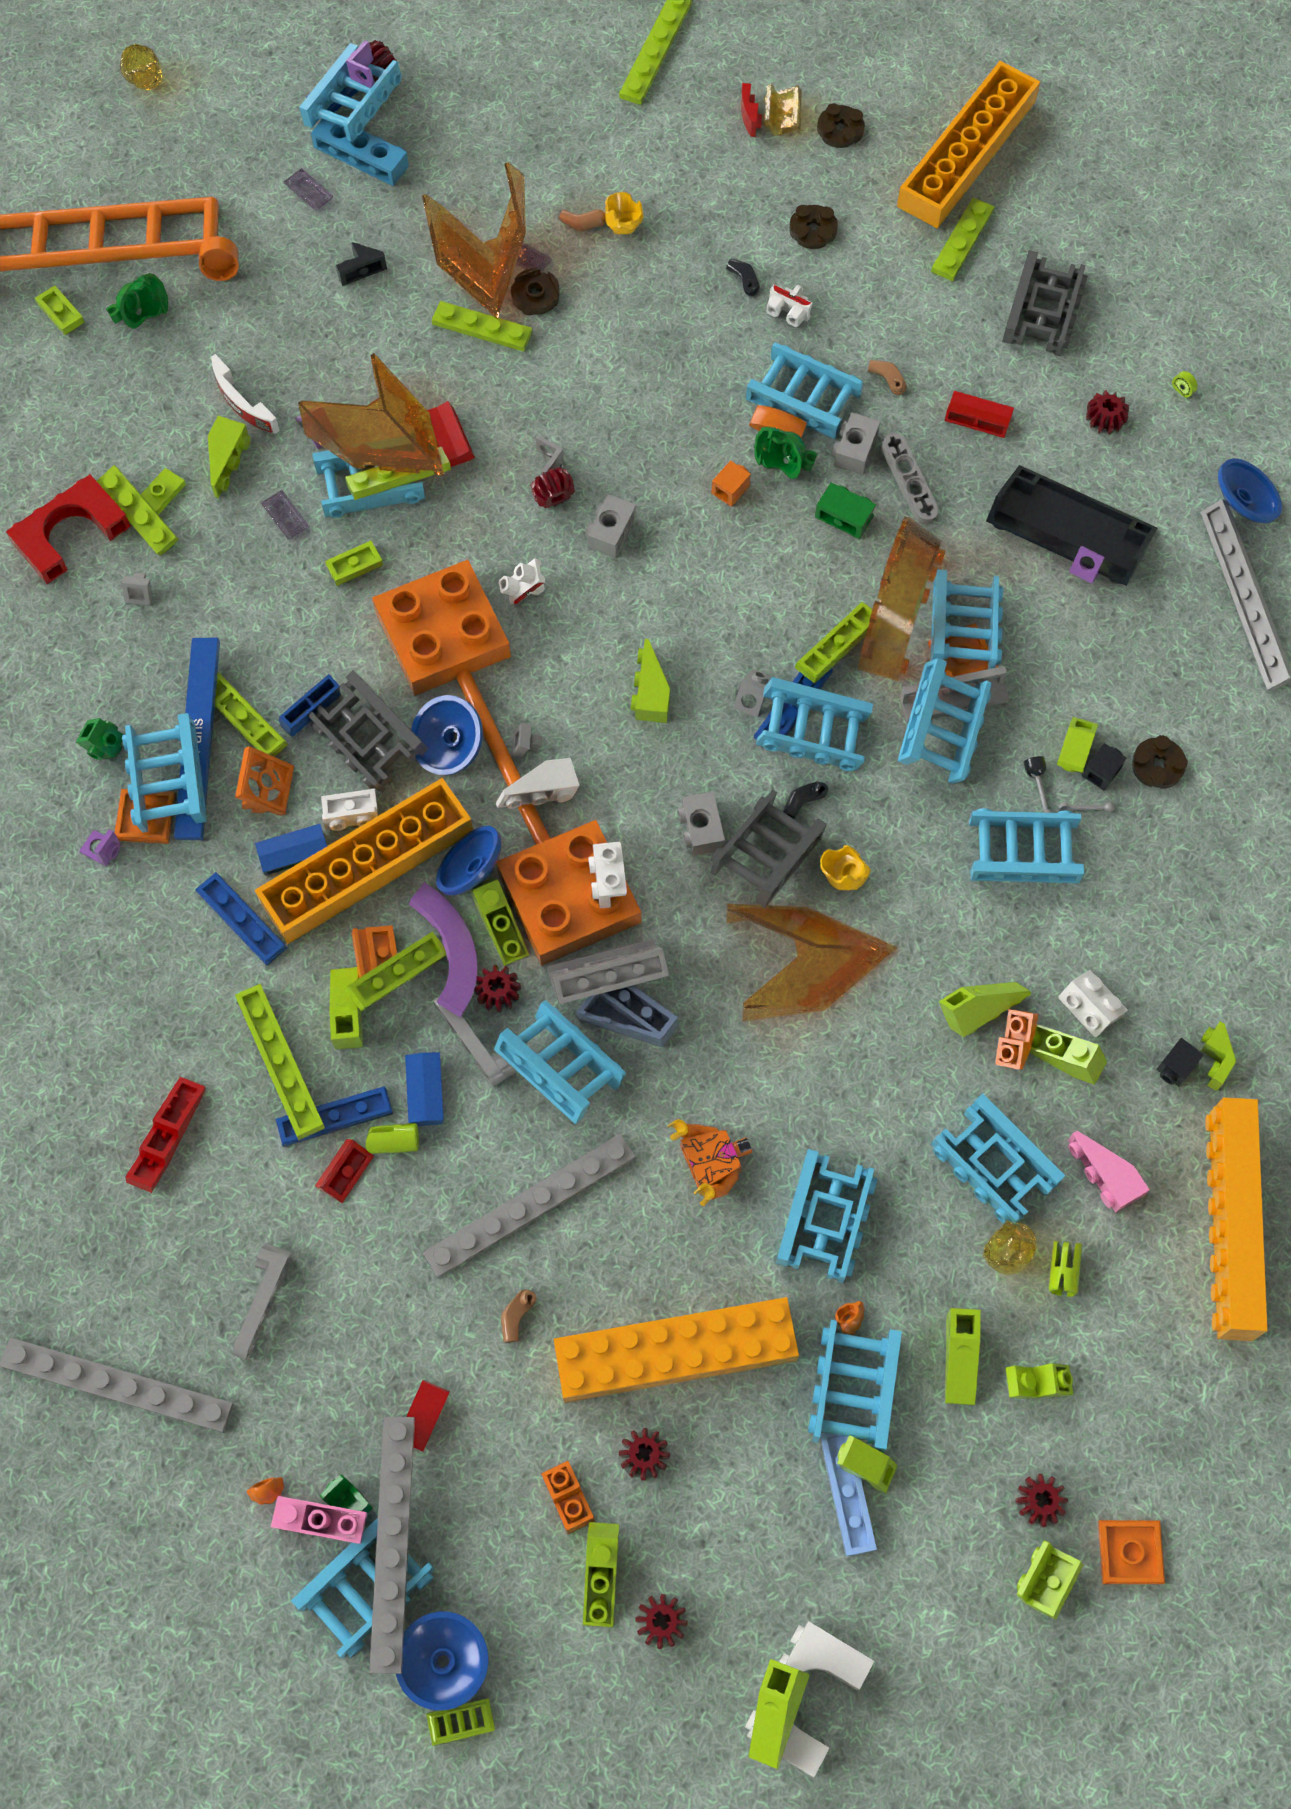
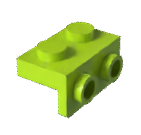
[1017,1540,1084,1620]

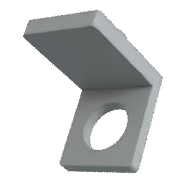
[535,436,564,475]
[734,669,772,717]

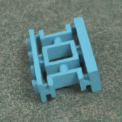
[931,1093,1065,1227]
[776,1149,878,1283]

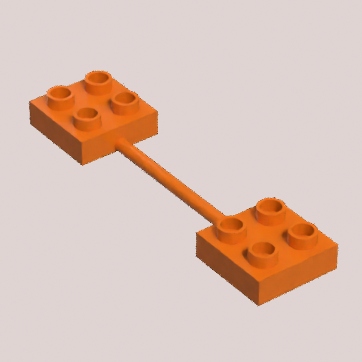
[372,559,642,966]

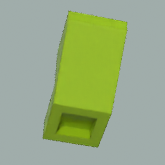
[1057,717,1098,773]
[1200,1021,1236,1091]
[1006,1363,1073,1399]
[837,1435,898,1493]

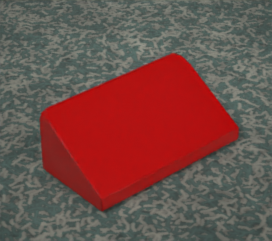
[315,1139,374,1203]

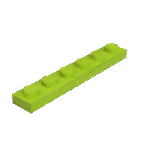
[619,0,693,105]
[235,984,325,1140]

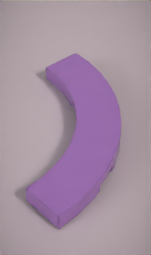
[409,882,478,1018]

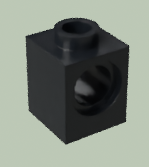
[1082,743,1127,791]
[1156,1038,1204,1087]

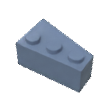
[576,985,679,1047]

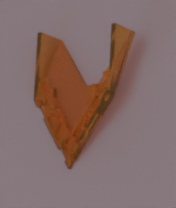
[422,162,526,319]
[298,353,444,475]
[726,904,897,1022]

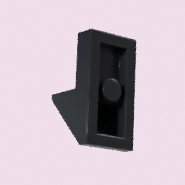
[336,242,387,286]

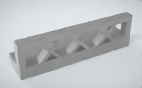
[899,666,1009,724]

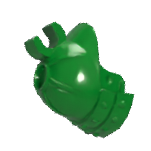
[106,273,169,329]
[754,426,818,479]

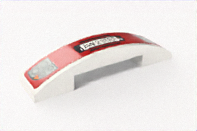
[211,354,280,434]

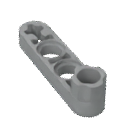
[879,432,938,524]
[433,996,517,1087]
[233,1243,293,1360]

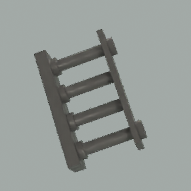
[710,790,827,908]

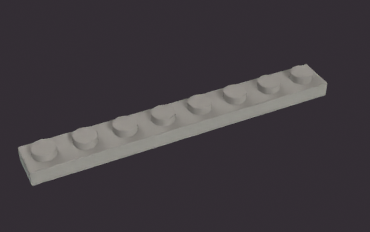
[1201,499,1291,691]
[422,1133,635,1278]
[0,1337,234,1433]
[369,1417,415,1674]

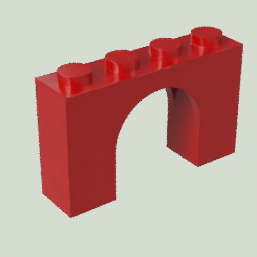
[6,474,131,584]

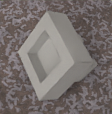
[122,572,153,605]
[511,723,542,758]

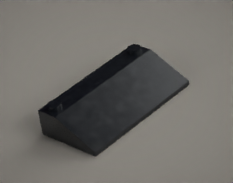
[986,465,1158,586]

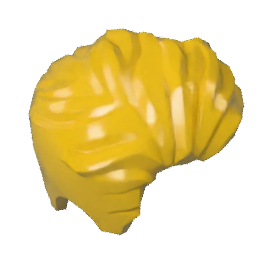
[605,192,644,235]
[820,845,871,891]

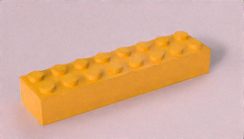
[897,61,1041,229]
[255,778,473,945]
[1205,1097,1267,1341]
[553,1297,799,1403]

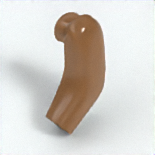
[559,209,606,231]
[868,360,907,395]
[501,1289,537,1343]

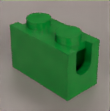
[815,482,876,540]

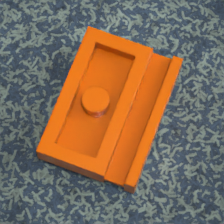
[352,925,397,978]

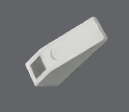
[496,758,580,809]

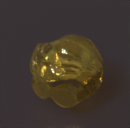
[120,43,164,90]
[983,1220,1037,1275]

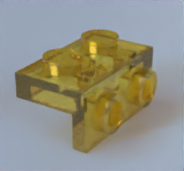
[763,83,802,135]

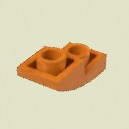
[749,405,807,437]
[995,1009,1039,1070]
[541,1461,595,1534]

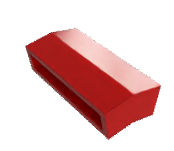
[944,390,1014,438]
[425,401,475,467]

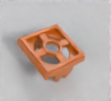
[235,746,294,816]

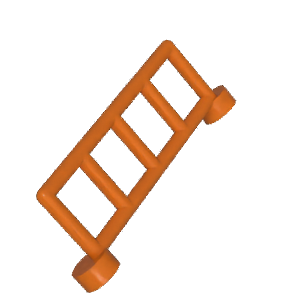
[0,197,239,281]

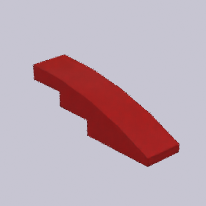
[125,1077,206,1193]

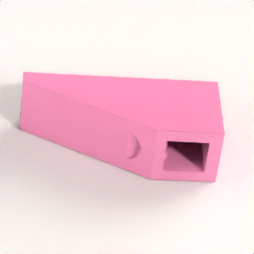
[1068,1131,1150,1213]
[271,1496,367,1544]

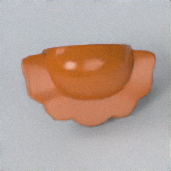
[835,1301,865,1335]
[247,1477,284,1505]

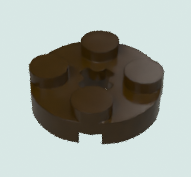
[817,103,865,148]
[789,205,838,249]
[511,268,560,316]
[1132,735,1188,789]

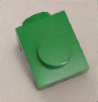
[320,1474,373,1514]

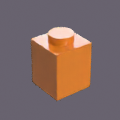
[711,460,751,507]

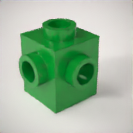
[75,718,124,761]

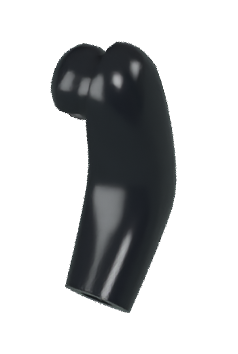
[726,258,760,296]
[783,781,828,819]

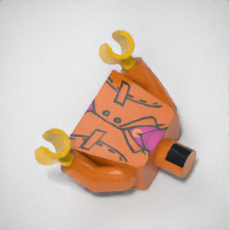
[668,1119,752,1206]

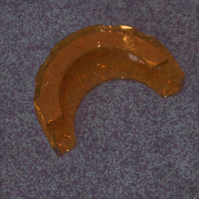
[858,516,946,681]

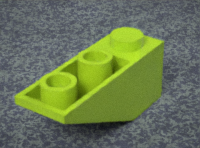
[208,416,251,498]
[631,639,670,723]
[470,877,529,966]
[329,967,363,1050]
[939,982,1031,1037]
[1029,1024,1107,1085]
[945,1308,981,1406]
[583,1522,619,1627]
[748,1659,810,1769]

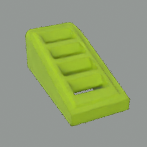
[426,1698,496,1746]

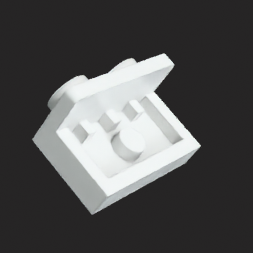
[321,789,379,831]
[588,842,627,908]
[1058,970,1128,1037]

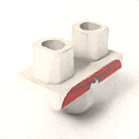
[766,284,812,327]
[499,558,545,604]

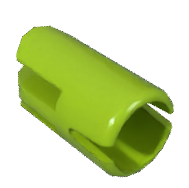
[365,1123,419,1154]
[1048,1241,1083,1297]

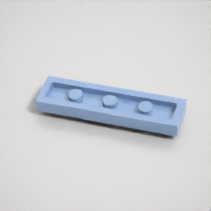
[820,1432,877,1557]

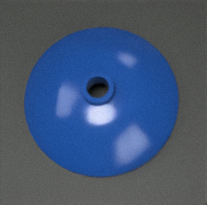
[1218,458,1282,523]
[411,695,483,776]
[436,826,501,895]
[396,1611,489,1711]

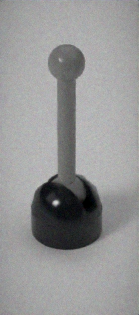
[1023,756,1052,813]

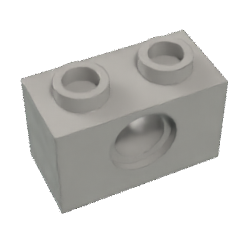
[832,412,880,474]
[585,494,636,558]
[677,791,725,856]

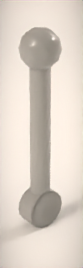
[1058,802,1115,813]

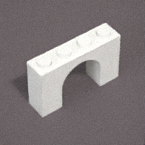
[745,1621,874,1777]

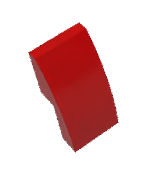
[741,83,762,137]
[406,1380,450,1452]

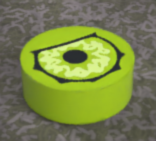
[1172,371,1198,398]

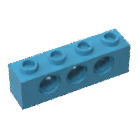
[311,119,409,186]

